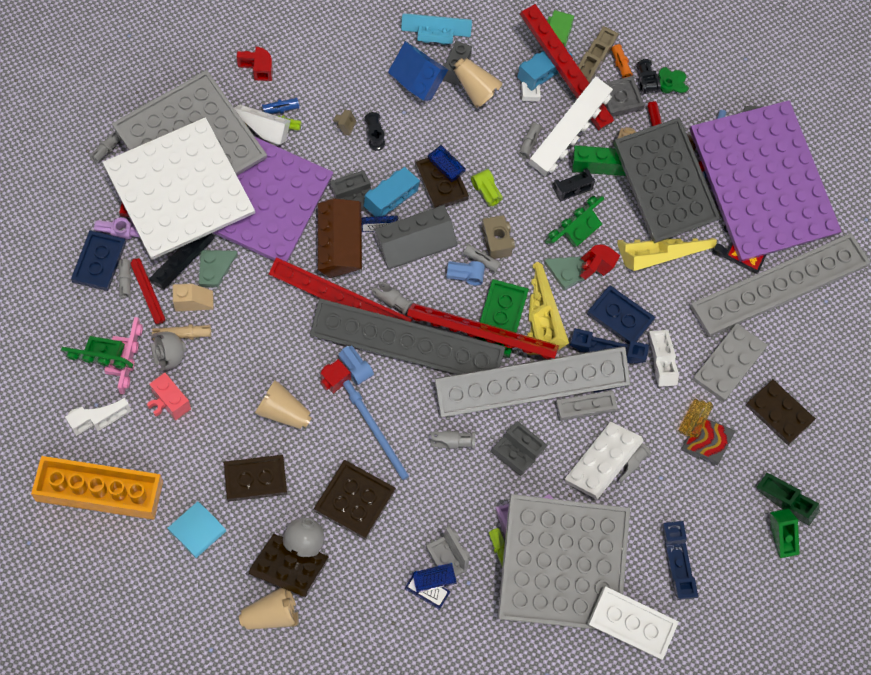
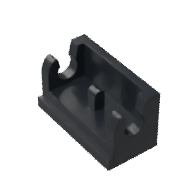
[552,168,595,202]

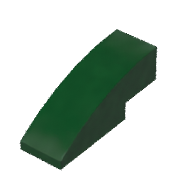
[756,473,820,526]

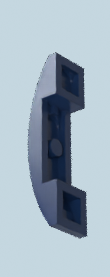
[570,328,650,363]
[663,521,699,600]

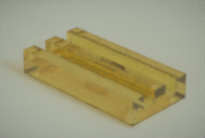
[678,399,713,438]

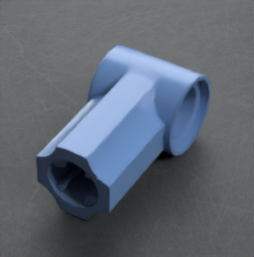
[447,261,485,286]
[338,346,374,385]

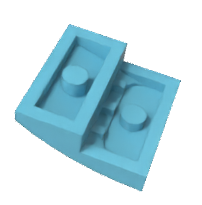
[167,501,226,558]

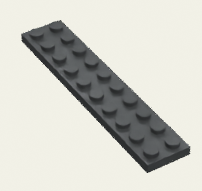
[310,298,505,374]

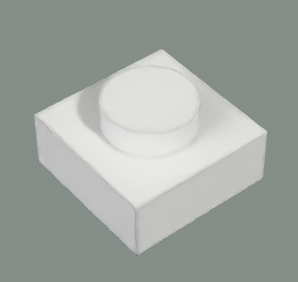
[521,82,541,102]

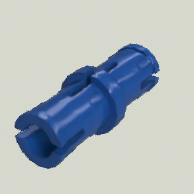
[262,97,300,114]

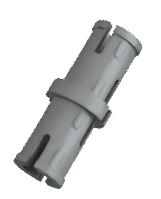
[518,123,542,159]
[89,131,121,164]
[463,244,501,273]
[117,259,132,298]

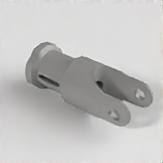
[372,282,414,316]
[431,431,475,449]
[619,443,652,483]

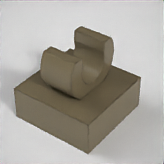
[333,110,357,136]

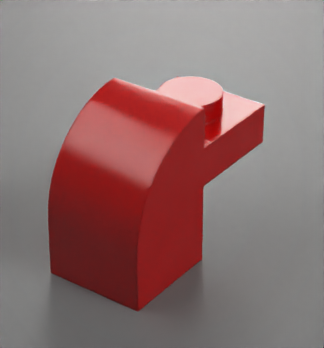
[237,46,273,81]
[580,244,620,280]

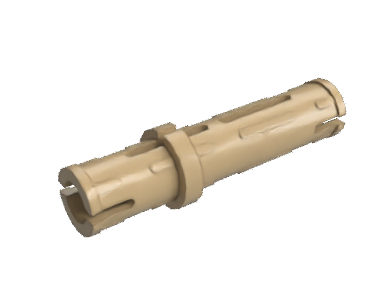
[152,324,211,341]

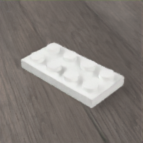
[565,422,643,500]
[587,586,679,660]

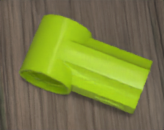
[471,169,503,207]

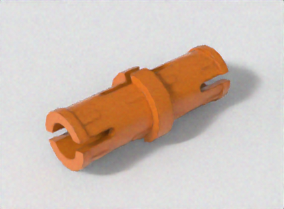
[611,44,633,78]

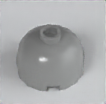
[151,331,186,371]
[283,517,325,557]

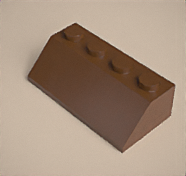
[318,198,362,278]

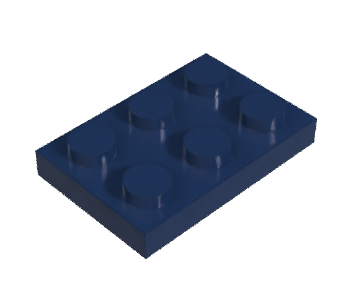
[71,230,126,291]
[587,285,656,345]

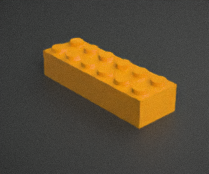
[31,456,163,520]

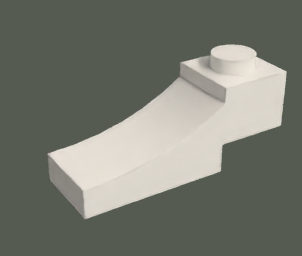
[649,330,679,387]
[65,398,131,436]

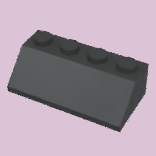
[375,205,458,270]

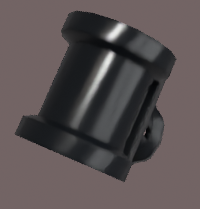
[636,59,661,95]
[364,112,385,151]

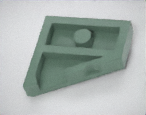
[199,250,238,288]
[544,256,595,291]

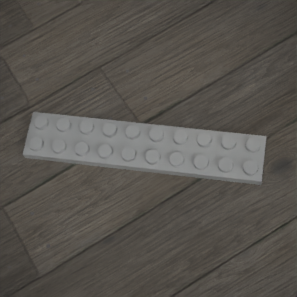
[690,233,871,337]
[434,346,631,417]

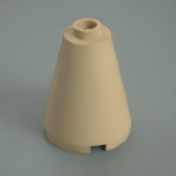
[454,58,503,108]
[255,380,312,429]
[239,587,299,630]

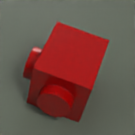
[320,359,351,394]

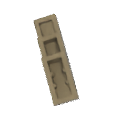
[578,26,619,83]

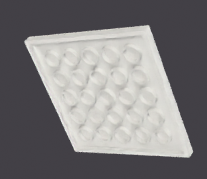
[103,117,255,260]

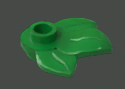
[658,67,689,94]

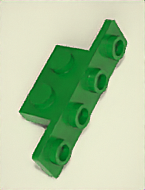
[544,196,605,247]
[61,336,134,369]

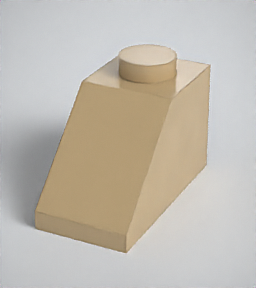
[173,284,214,312]

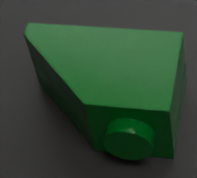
[770,509,800,558]

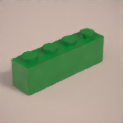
[572,145,626,176]

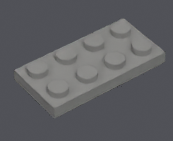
[693,324,768,402]

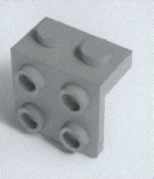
[426,526,470,578]

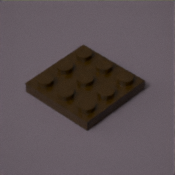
[313,460,396,540]
[249,533,329,598]

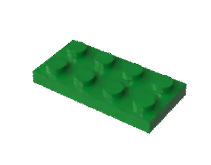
[475,279,529,358]

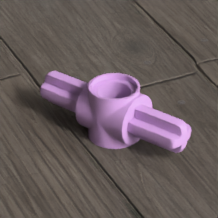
[94,217,140,241]

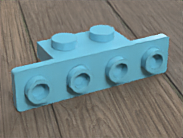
[401,13,472,45]

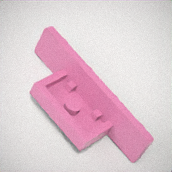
[104,317,143,394]

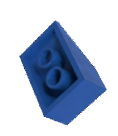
[388,41,448,101]

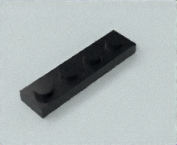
[149,233,215,290]

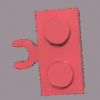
[147,373,191,421]

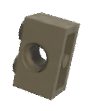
[481,215,515,259]

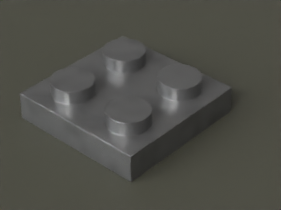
[605,76,645,116]

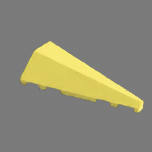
[617,238,717,271]
[527,262,569,356]

